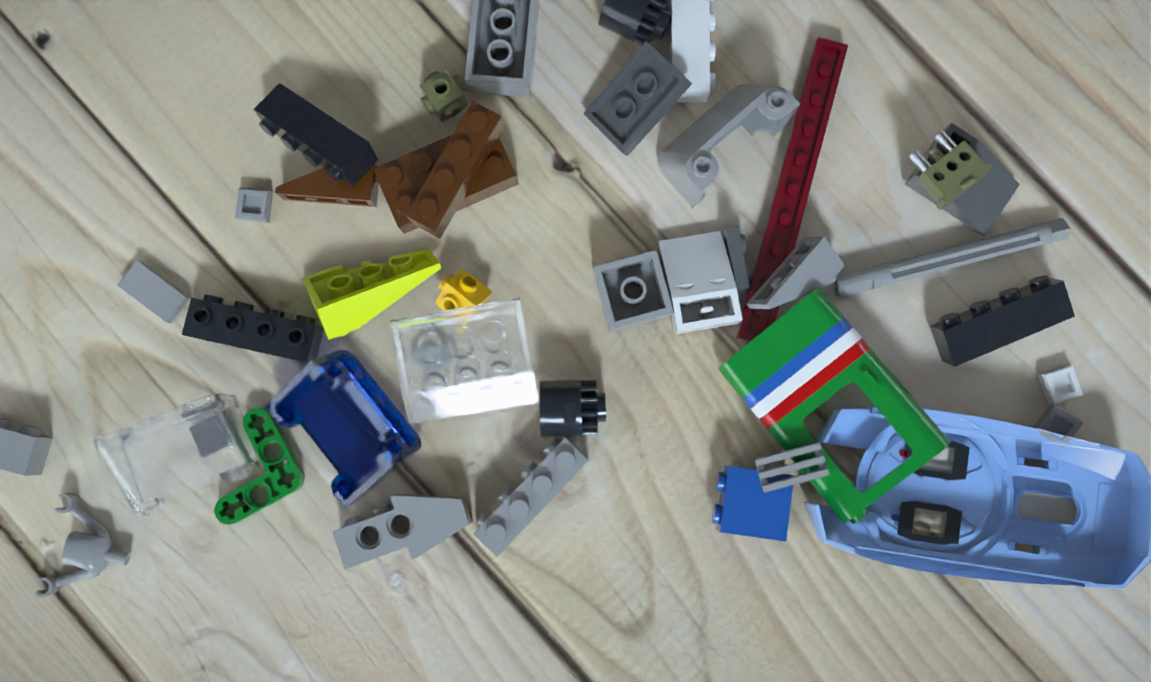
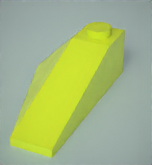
[302,249,441,340]

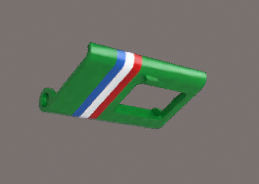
[718,287,951,524]

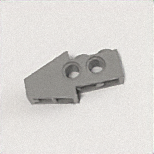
[332,494,473,569]

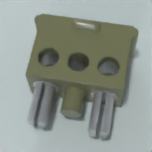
[909,130,992,209]

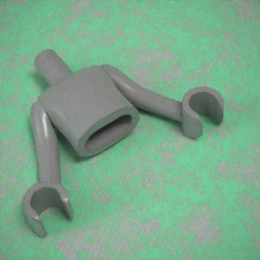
[35,493,130,597]

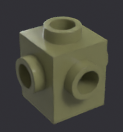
[420,68,468,122]

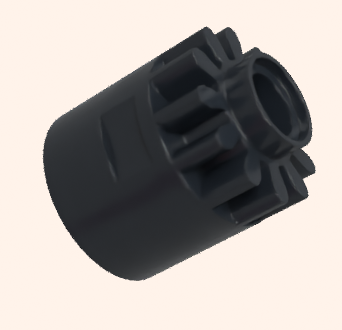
[598,0,673,45]
[539,380,606,437]

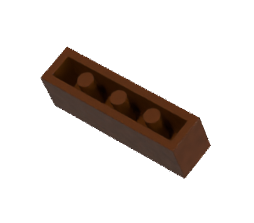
[405,100,504,239]

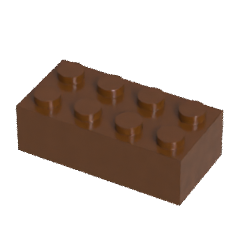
[373,135,519,234]

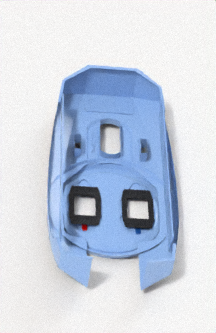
[804,407,1151,589]

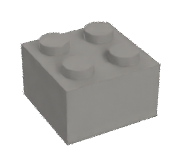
[593,250,674,333]

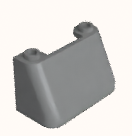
[658,84,800,208]

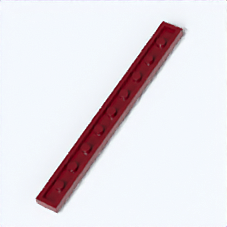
[736,37,848,342]

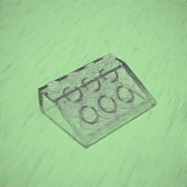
[390,298,538,424]

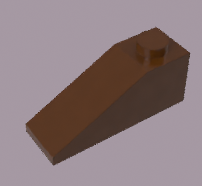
[275,164,379,207]

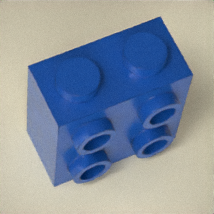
[712,465,794,542]

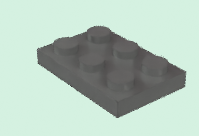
[583,41,693,156]

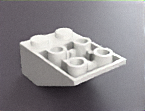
[658,231,742,335]

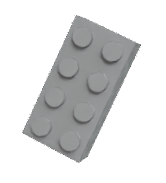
[465,0,540,97]

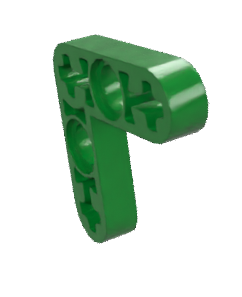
[214,408,305,525]

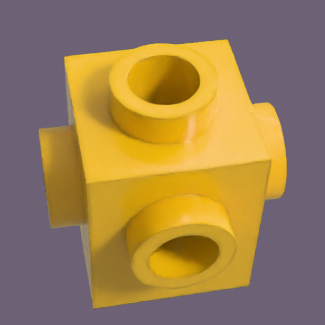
[435,269,493,327]

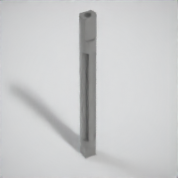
[833,218,1071,298]

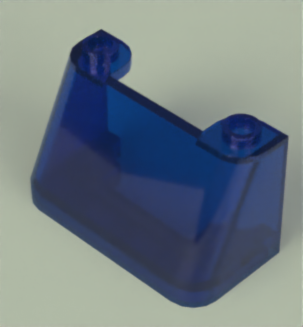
[266,349,422,508]

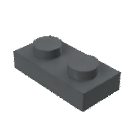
[721,226,752,294]

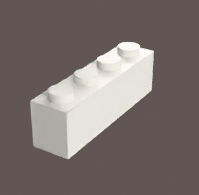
[669,0,716,103]

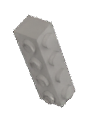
[473,438,589,557]

